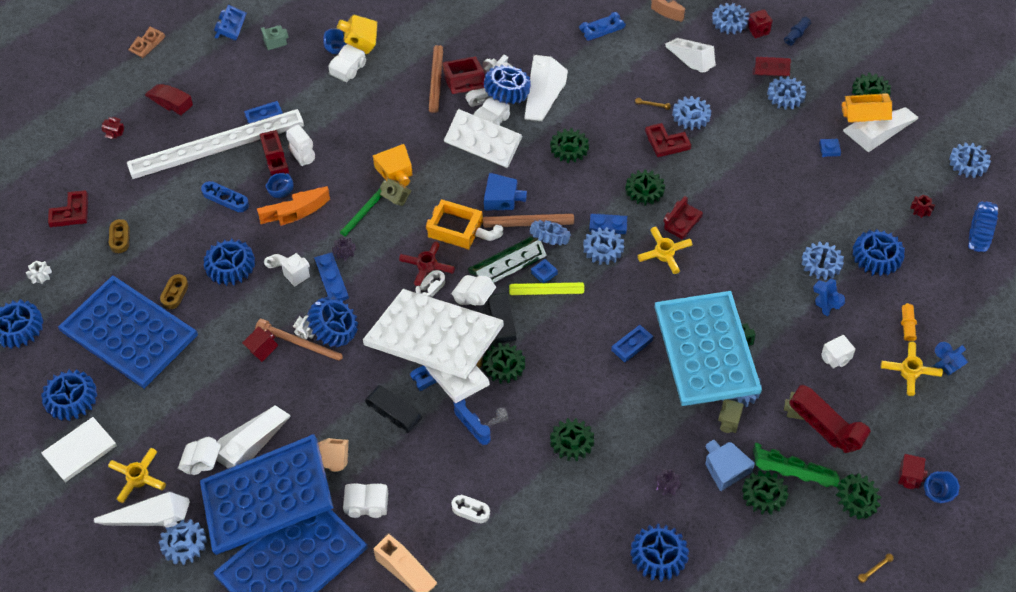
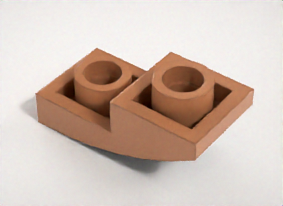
[651,0,685,22]
[128,27,165,58]

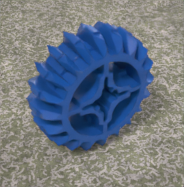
[484,64,531,105]
[968,201,998,252]
[852,229,905,276]
[204,239,255,286]
[306,296,359,348]
[0,299,43,349]
[41,369,97,421]
[630,524,689,581]

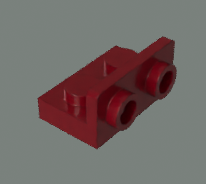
[753,57,791,76]
[663,196,703,240]

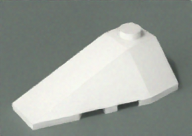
[525,55,568,121]
[843,107,919,152]
[216,406,291,469]
[94,492,190,527]

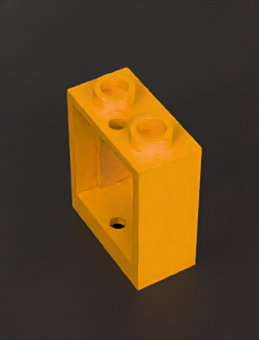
[842,93,892,122]
[426,199,483,249]

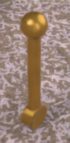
[635,98,671,110]
[858,554,894,583]

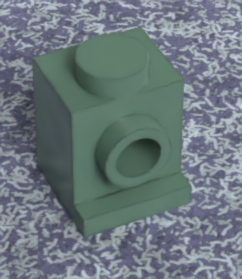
[261,25,289,50]

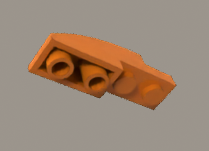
[257,186,330,226]

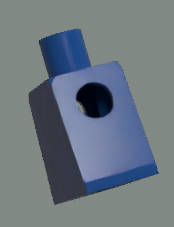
[484,173,527,211]

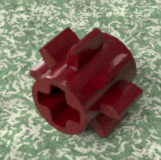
[102,117,124,139]
[910,195,935,218]

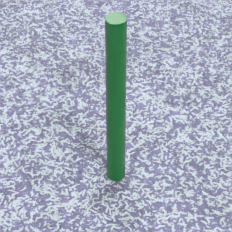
[340,189,382,237]

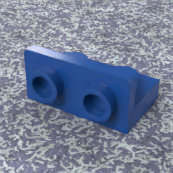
[214,5,247,41]

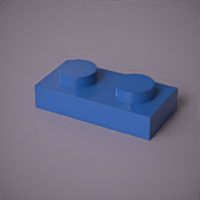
[244,101,283,124]
[589,214,627,234]
[611,325,653,363]

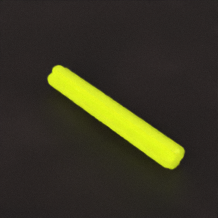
[509,282,584,295]

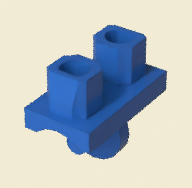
[813,278,845,317]
[933,342,968,376]

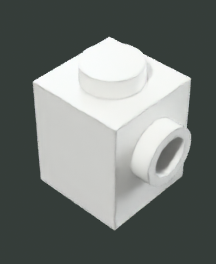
[281,253,310,287]
[822,335,855,368]

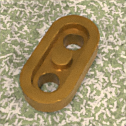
[109,219,130,253]
[160,274,188,309]

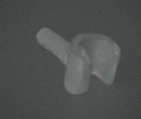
[484,408,508,427]

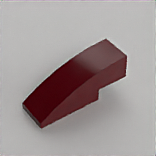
[145,84,193,115]
[259,130,289,177]

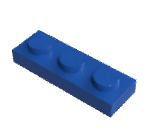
[314,252,349,301]

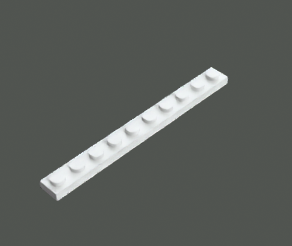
[127,109,304,179]

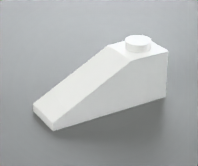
[665,38,716,72]

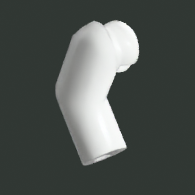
[475,225,503,241]
[264,254,288,268]

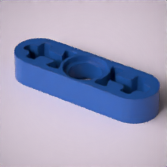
[201,181,249,212]

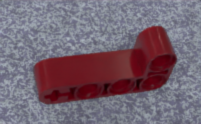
[789,385,871,453]

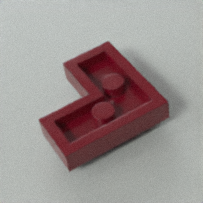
[645,123,691,157]
[48,190,88,227]

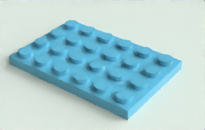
[654,291,762,406]

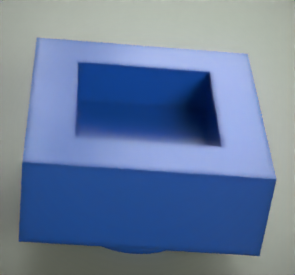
[819,139,841,157]
[531,259,558,283]

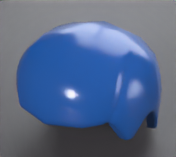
[323,28,347,55]
[265,173,294,199]
[924,471,960,503]

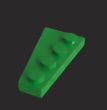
[753,443,840,487]

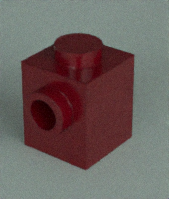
[747,9,773,38]
[242,326,279,362]
[898,454,928,489]

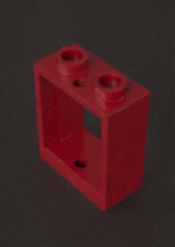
[442,56,485,94]

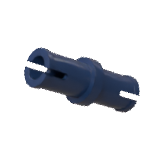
[784,17,811,46]

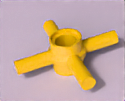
[638,227,692,274]
[881,342,943,396]
[108,448,166,503]

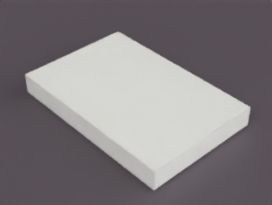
[42,417,117,482]

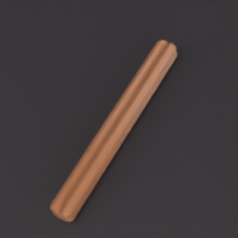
[429,45,443,113]
[483,214,574,228]

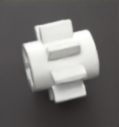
[26,261,52,284]
[293,315,315,340]

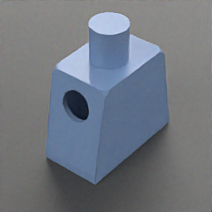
[705,440,755,491]

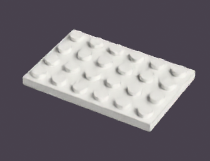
[363,289,504,379]

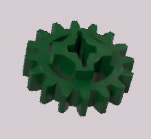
[852,73,891,96]
[550,128,589,163]
[625,169,665,206]
[483,343,525,384]
[550,418,594,461]
[742,470,789,515]
[836,473,881,520]

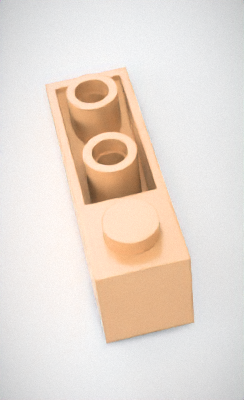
[318,438,349,472]
[374,534,437,592]

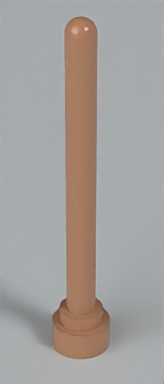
[255,319,343,361]

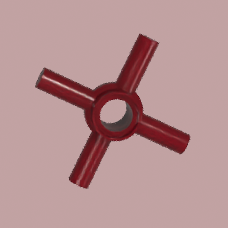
[399,242,455,286]

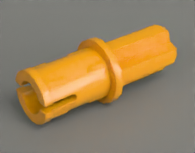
[901,303,917,341]

